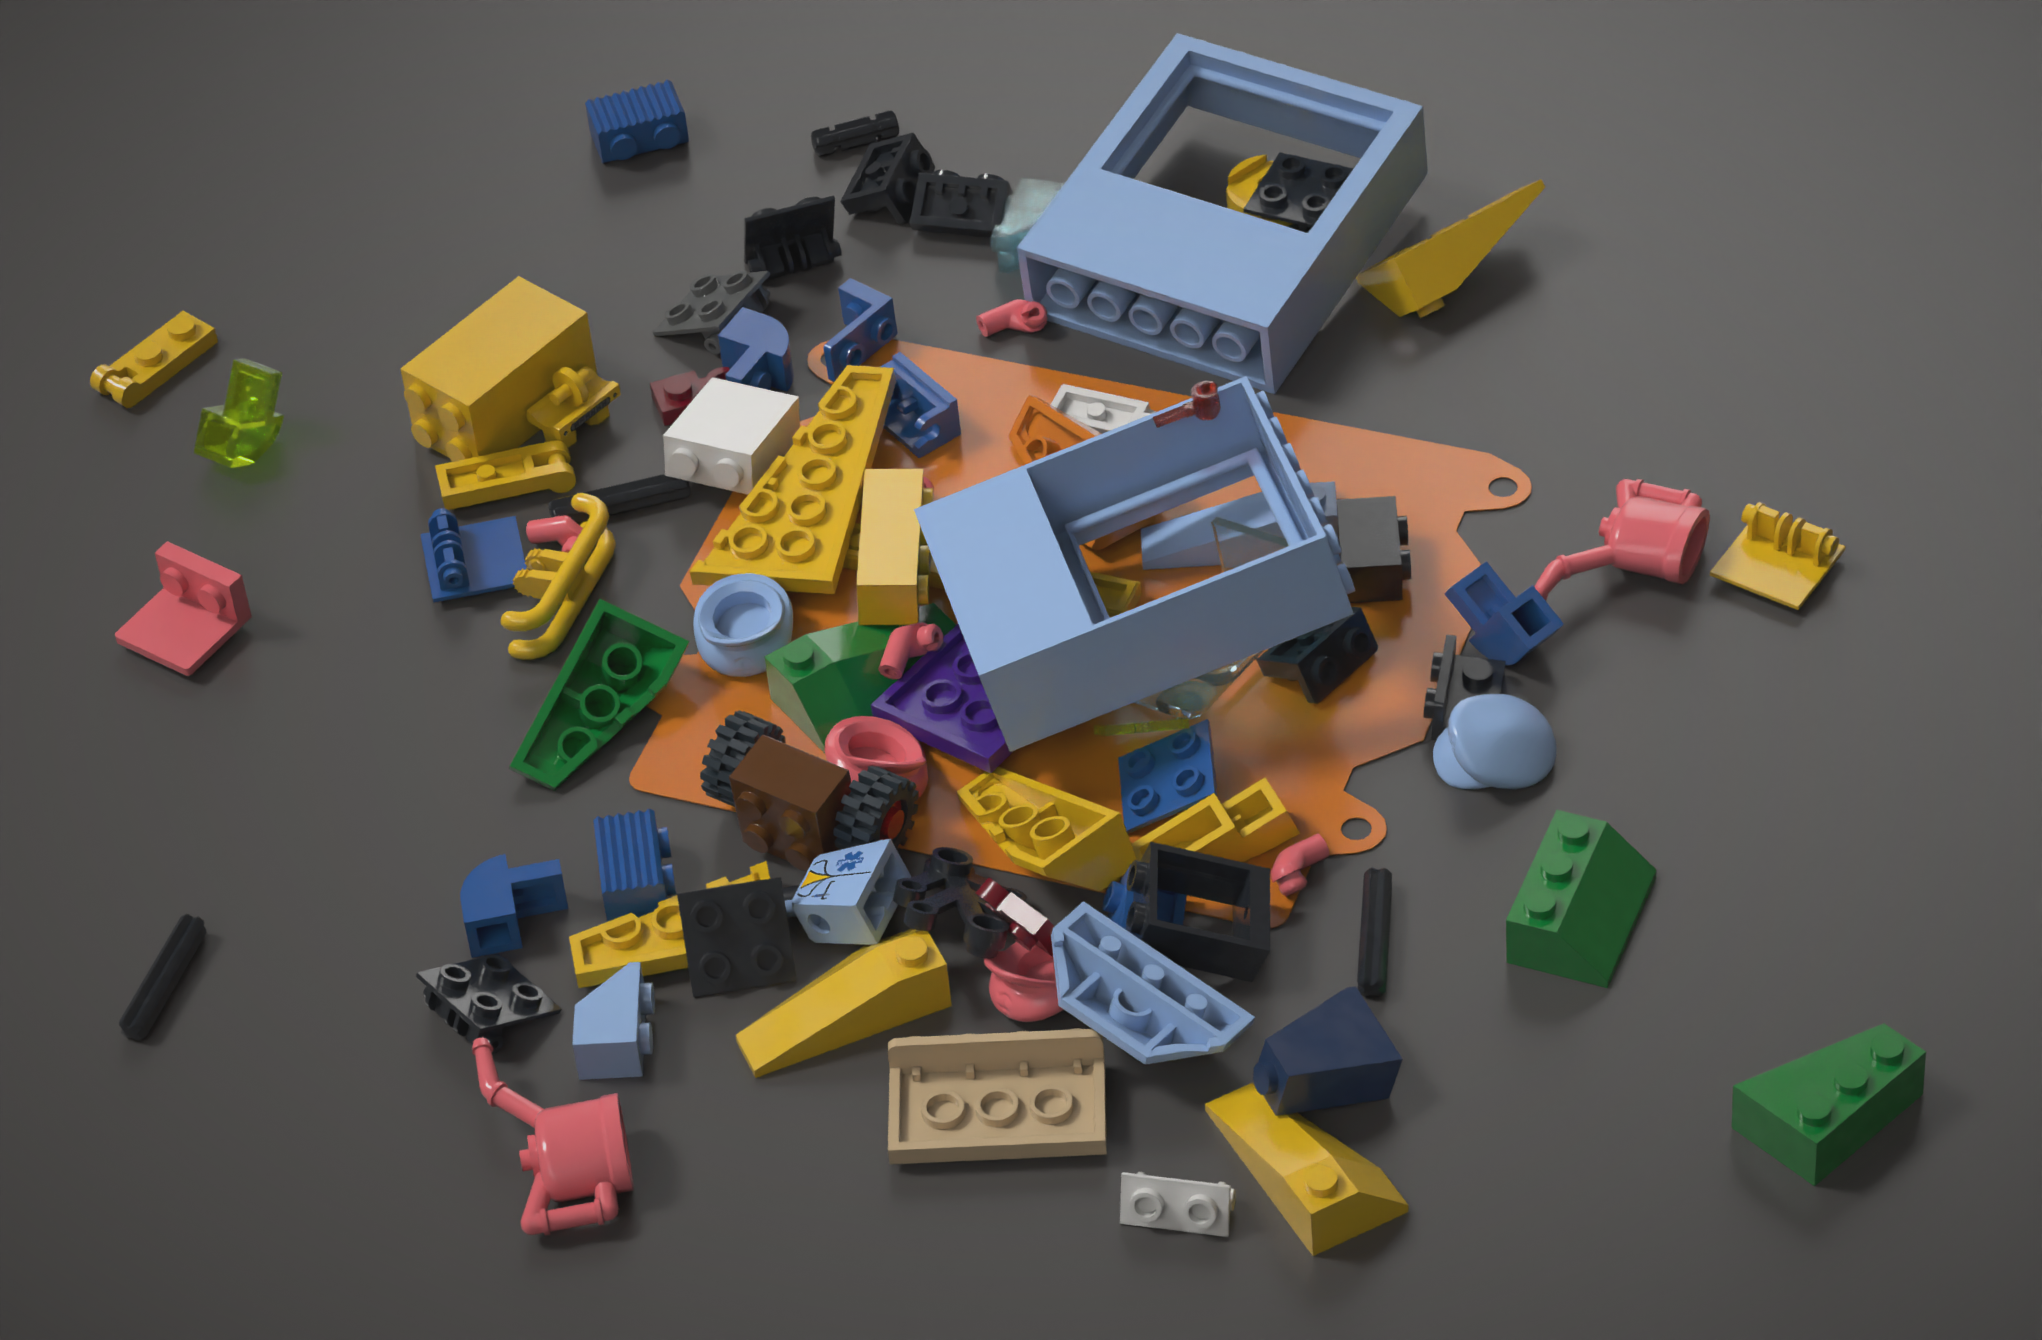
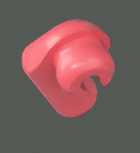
[976,299,1047,337]
[526,515,592,553]
[878,623,943,679]
[1270,834,1329,896]

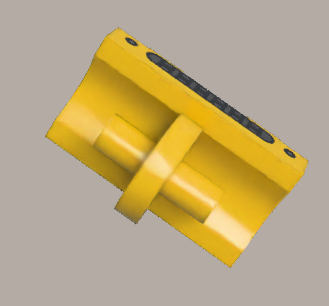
[526,365,621,448]

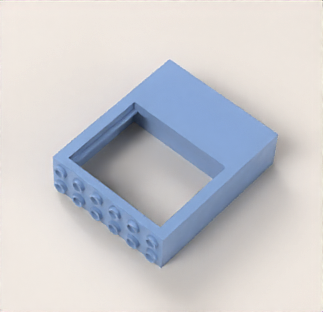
[1017,33,1428,394]
[914,376,1355,752]

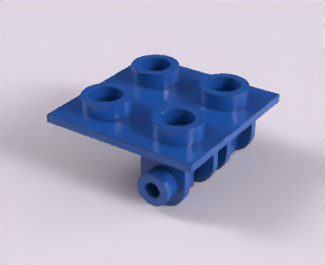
[420,508,526,603]
[1118,719,1217,834]

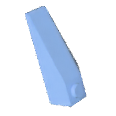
[1141,481,1339,570]

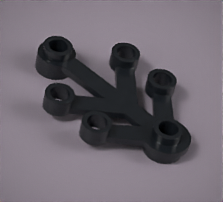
[893,847,1027,959]

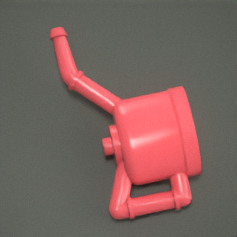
[1534,479,1710,601]
[472,1037,634,1236]

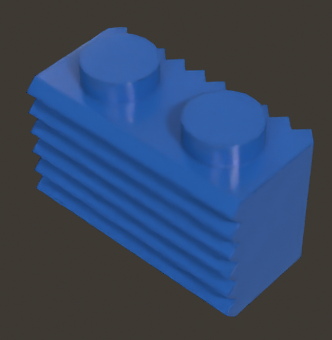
[585,79,689,164]
[593,808,677,922]

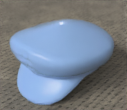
[693,573,793,677]
[1433,694,1557,790]

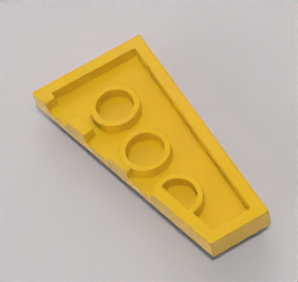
[569,861,770,988]

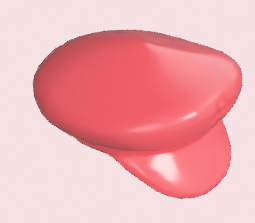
[825,716,928,801]
[984,942,1064,1022]

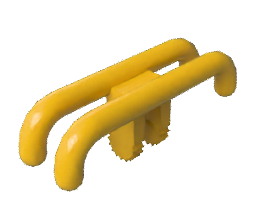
[501,493,616,660]

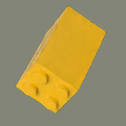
[401,276,598,462]

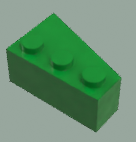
[1732,1023,1926,1186]

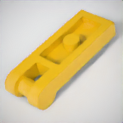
[90,311,218,408]
[435,440,576,510]

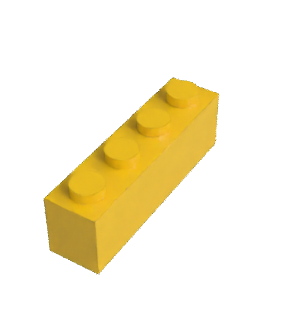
[857,469,934,625]

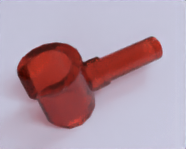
[1153,381,1221,428]

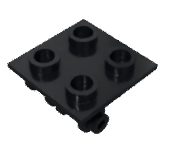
[1243,152,1354,233]
[744,195,842,280]
[677,877,797,997]
[416,953,561,1054]

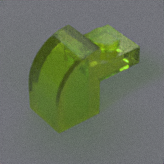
[193,358,284,468]

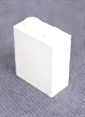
[663,377,800,494]

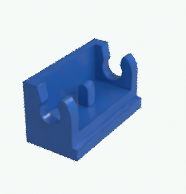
[880,352,961,458]

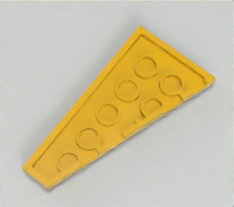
[689,365,896,594]

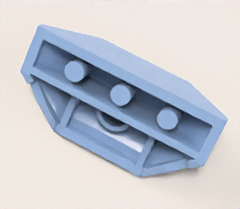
[1051,902,1255,1065]

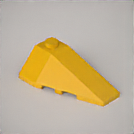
[1356,179,1545,318]
[957,767,1137,891]
[735,929,952,1078]
[1205,1083,1409,1256]

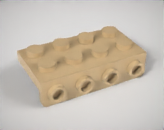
[888,1028,1107,1164]

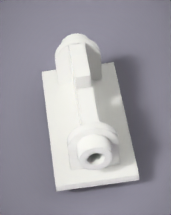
[1120,1172,1236,1237]

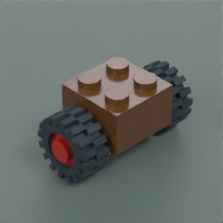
[700,711,919,871]

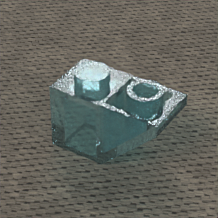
[991,178,1065,273]

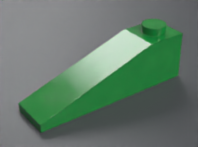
[509,599,689,791]
[764,603,956,753]

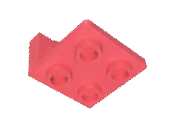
[115,541,252,676]

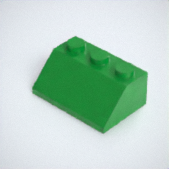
[1506,810,1657,988]

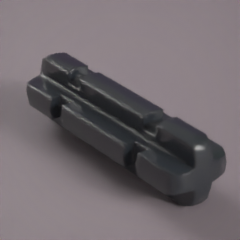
[811,110,899,156]

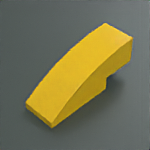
[1131,777,1300,862]

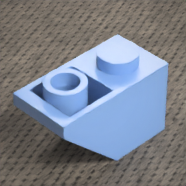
[572,962,655,1080]

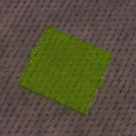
[1094,718,1189,736]

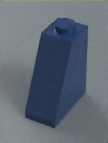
[1253,986,1403,1116]

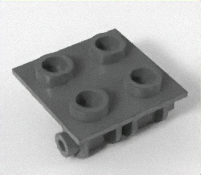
[653,270,770,354]

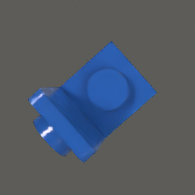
[823,278,898,382]

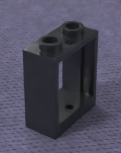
[1126,842,1270,982]

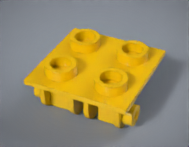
[1710,502,1846,610]

